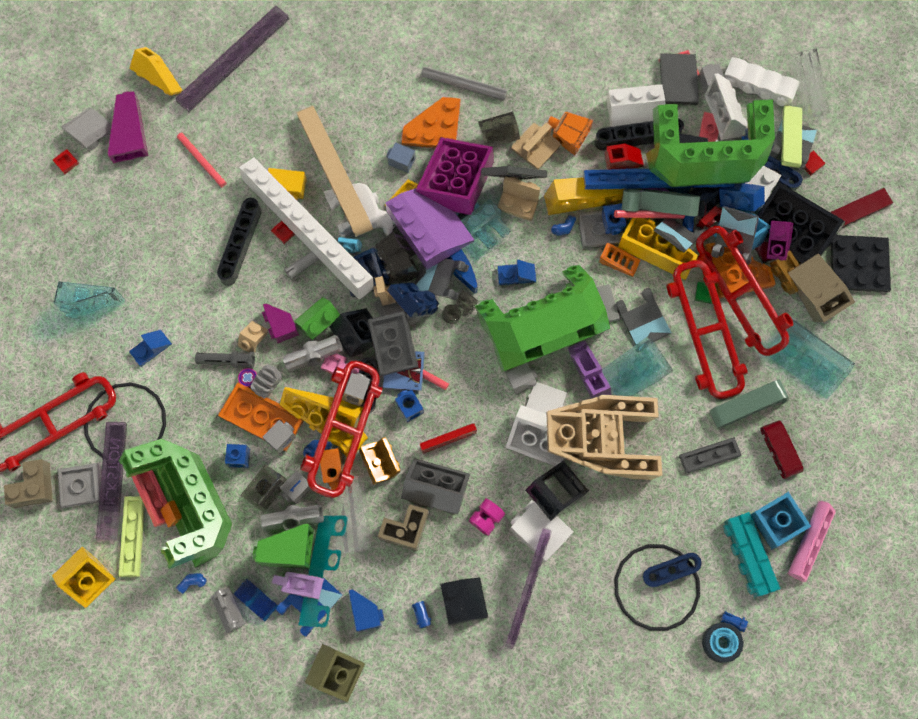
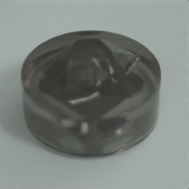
[441,304,461,324]

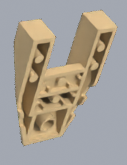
[546,395,663,480]

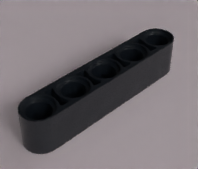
[595,118,684,150]
[217,197,261,286]

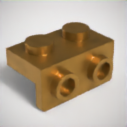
[769,251,799,295]
[359,437,400,485]

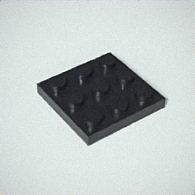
[831,235,891,292]

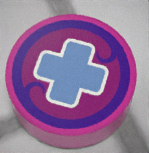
[238,368,257,388]

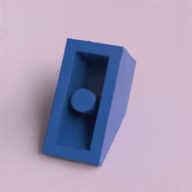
[349,589,385,632]

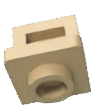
[373,276,397,306]
[238,321,268,353]

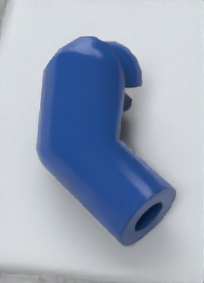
[551,215,576,236]
[303,440,332,457]
[176,573,207,594]

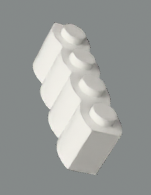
[724,57,800,106]

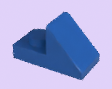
[497,260,536,285]
[129,330,172,367]

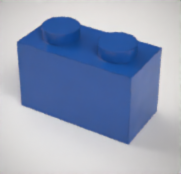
[719,183,765,212]

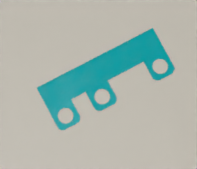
[298,515,348,628]

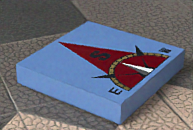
[383,351,425,391]

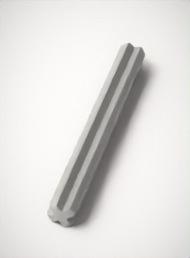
[421,67,507,100]

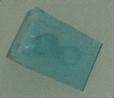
[53,281,125,319]
[602,337,674,396]

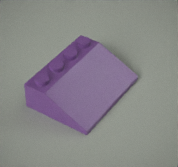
[385,189,474,270]

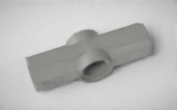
[283,335,343,372]
[261,505,324,532]

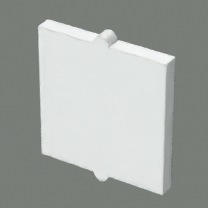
[526,382,567,414]

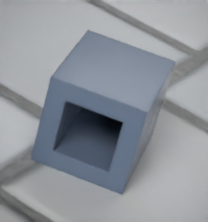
[386,142,416,173]

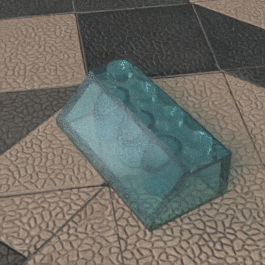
[767,319,855,399]

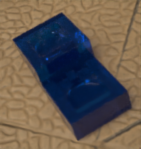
[233,578,278,622]

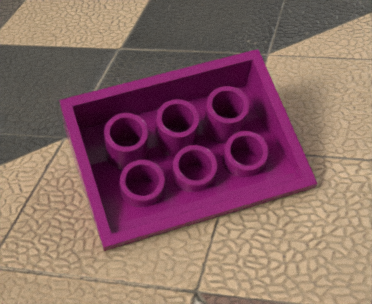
[416,137,494,215]

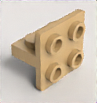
[511,123,561,170]

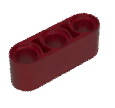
[760,420,804,479]

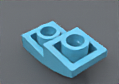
[338,237,362,253]

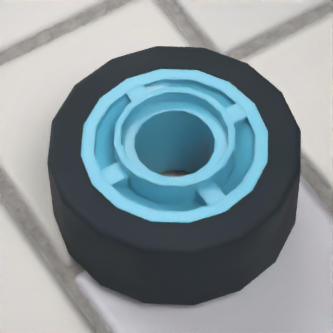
[702,622,744,663]

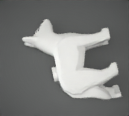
[324,183,397,238]

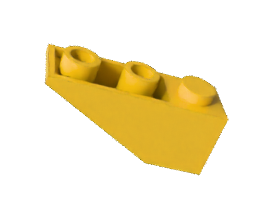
[129,47,182,95]

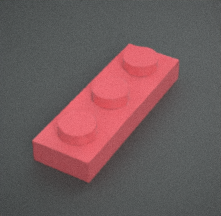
[132,470,167,527]

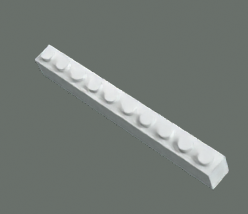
[239,158,373,300]

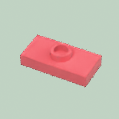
[699,112,719,142]

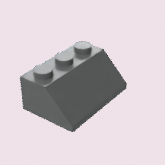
[401,458,470,514]

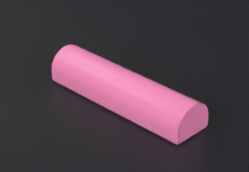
[788,501,836,582]

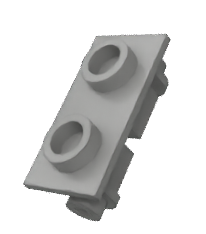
[211,587,245,633]

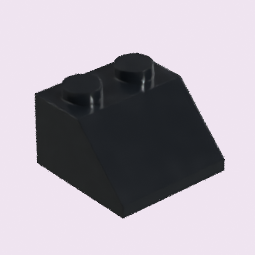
[329,308,374,357]
[440,577,489,626]

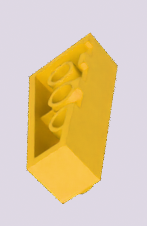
[544,177,625,216]
[618,218,698,280]

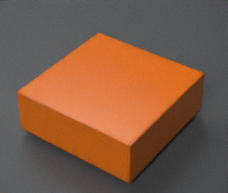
[160,500,182,528]

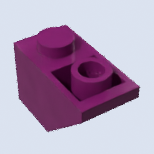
[767,221,793,260]
[262,303,299,343]

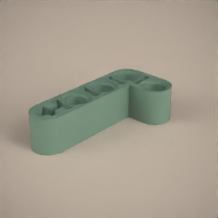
[621,188,700,216]
[709,379,789,429]

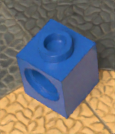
[601,204,626,235]
[395,389,424,423]
[225,444,250,468]

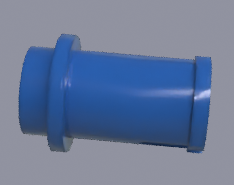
[683,215,696,233]
[411,601,432,629]
[720,611,748,633]

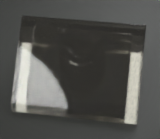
[240,465,287,513]

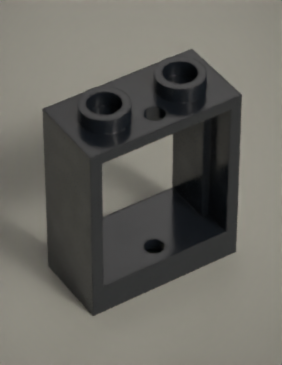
[525,461,589,521]

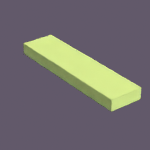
[781,105,802,168]
[118,496,145,577]

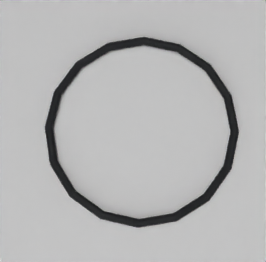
[84,382,166,461]
[614,544,700,631]

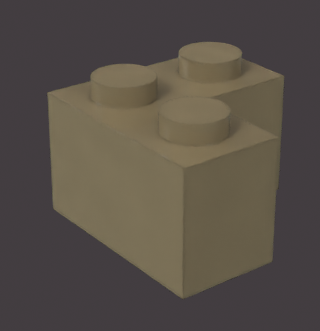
[4,459,53,508]
[378,504,429,551]

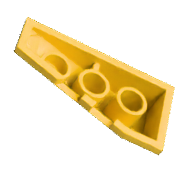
[279,387,363,446]

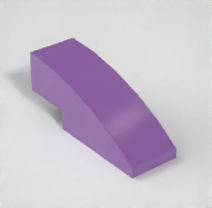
[568,340,611,398]

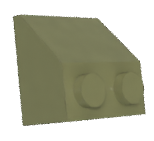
[304,644,365,702]

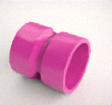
[468,498,505,536]

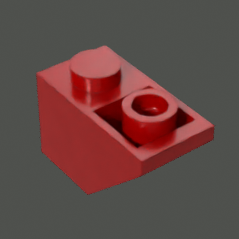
[604,144,644,170]

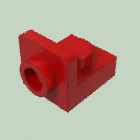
[696,206,722,229]

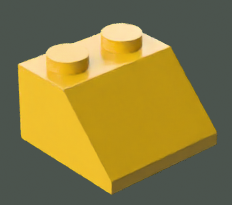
[52,546,116,608]

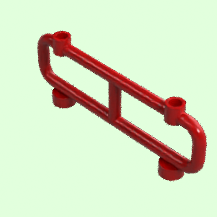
[696,226,793,356]
[666,260,748,400]
[300,360,382,498]
[0,372,116,472]

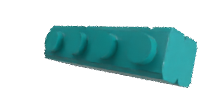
[723,512,781,598]

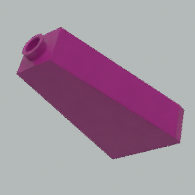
[108,91,149,164]

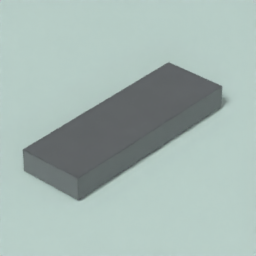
[679,437,741,474]

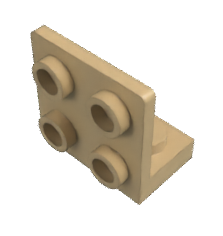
[497,176,540,221]

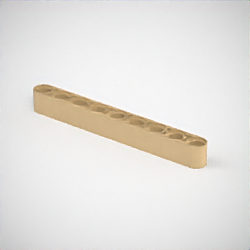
[296,106,373,237]

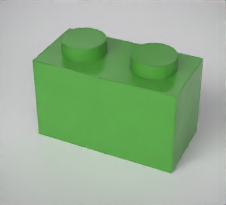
[294,297,340,340]

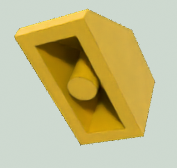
[268,168,307,200]

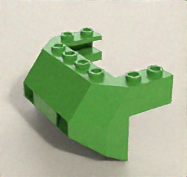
[646,99,775,187]
[475,265,611,372]
[119,439,232,569]

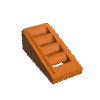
[599,243,641,277]

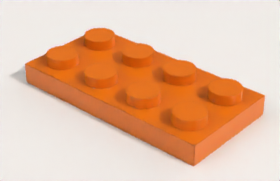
[218,382,304,452]

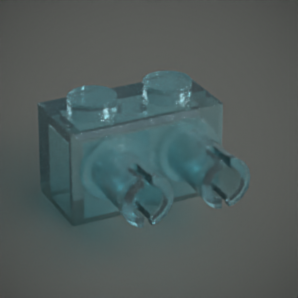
[461,199,511,250]

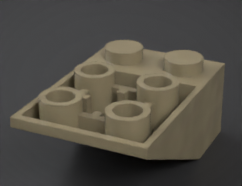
[788,254,855,322]

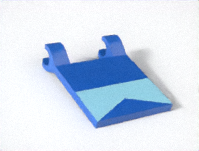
[276,574,343,637]

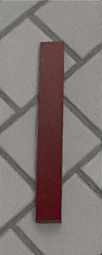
[755,188,893,264]

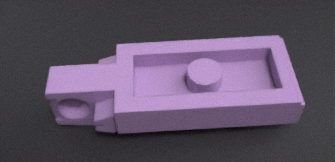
[272,571,324,599]

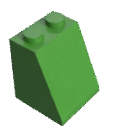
[253,524,314,569]

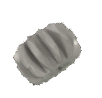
[251,364,282,398]

